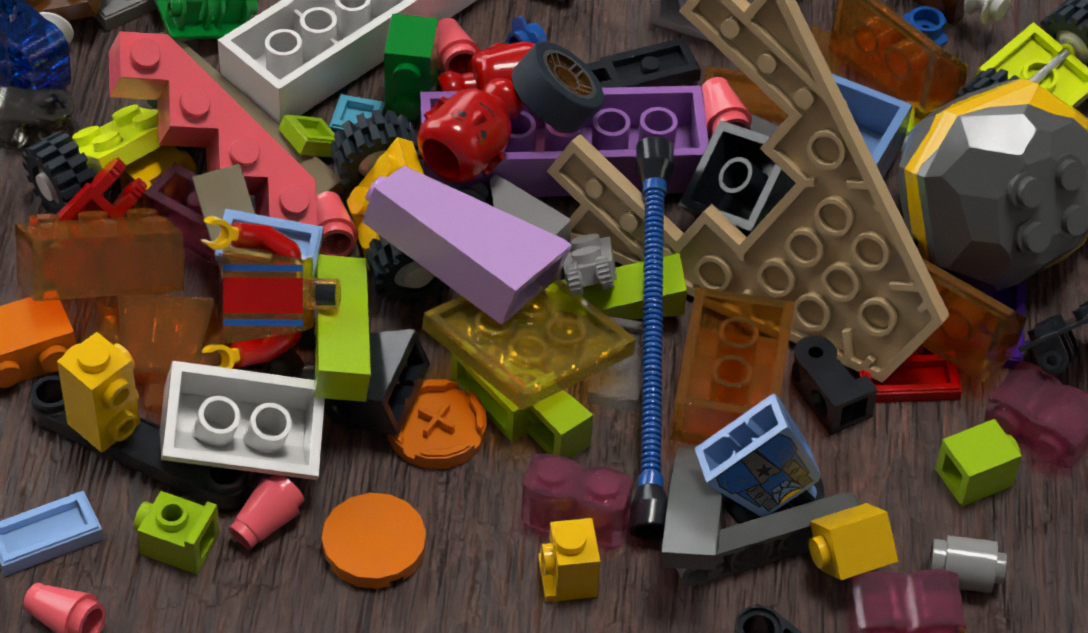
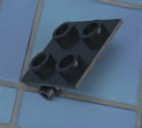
[1018,301,1088,374]

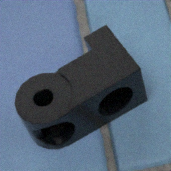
[791,336,877,435]

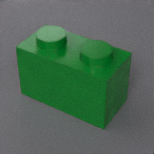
[384,14,438,122]

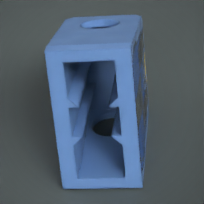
[695,393,821,516]

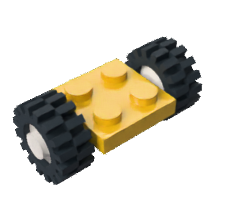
[331,110,451,306]

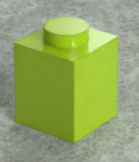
[935,419,1022,507]

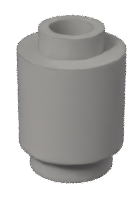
[928,535,1007,594]

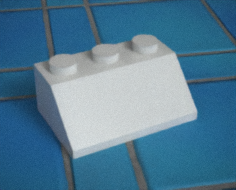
[160,361,325,480]

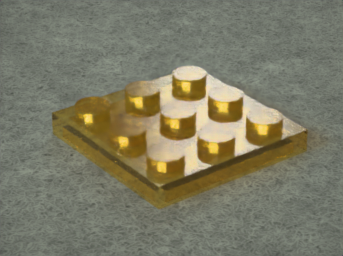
[422,279,636,410]

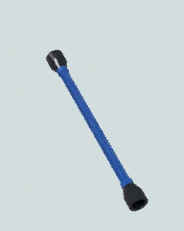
[629,136,674,540]

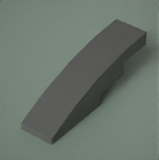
[661,444,725,571]

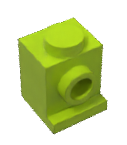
[134,491,220,574]

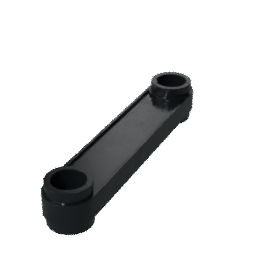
[30,375,250,513]

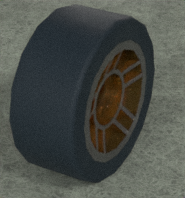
[511,41,605,133]

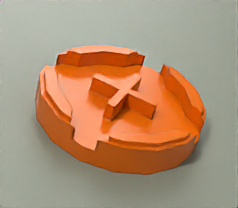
[387,379,486,469]
[322,493,426,589]

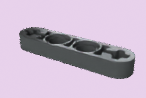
[676,492,861,586]

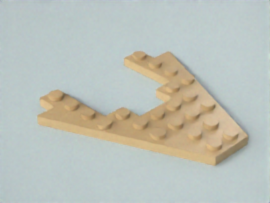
[546,0,950,383]

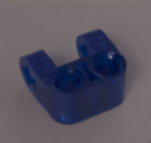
[0,0,71,110]

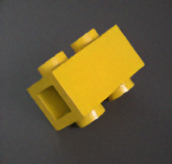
[57,332,140,453]

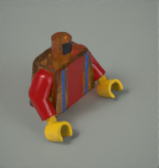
[200,216,341,369]

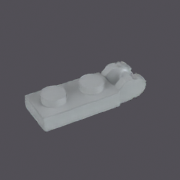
[564,234,617,297]

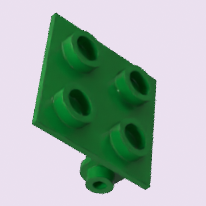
[154,0,258,40]

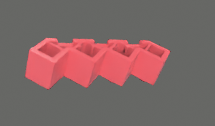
[109,31,317,225]

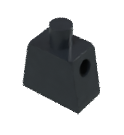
[301,329,430,435]

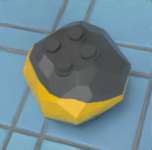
[897,79,1088,292]

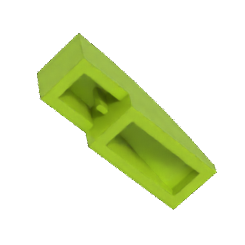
[451,344,593,465]

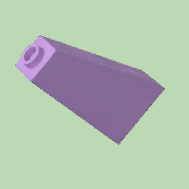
[362,165,571,325]

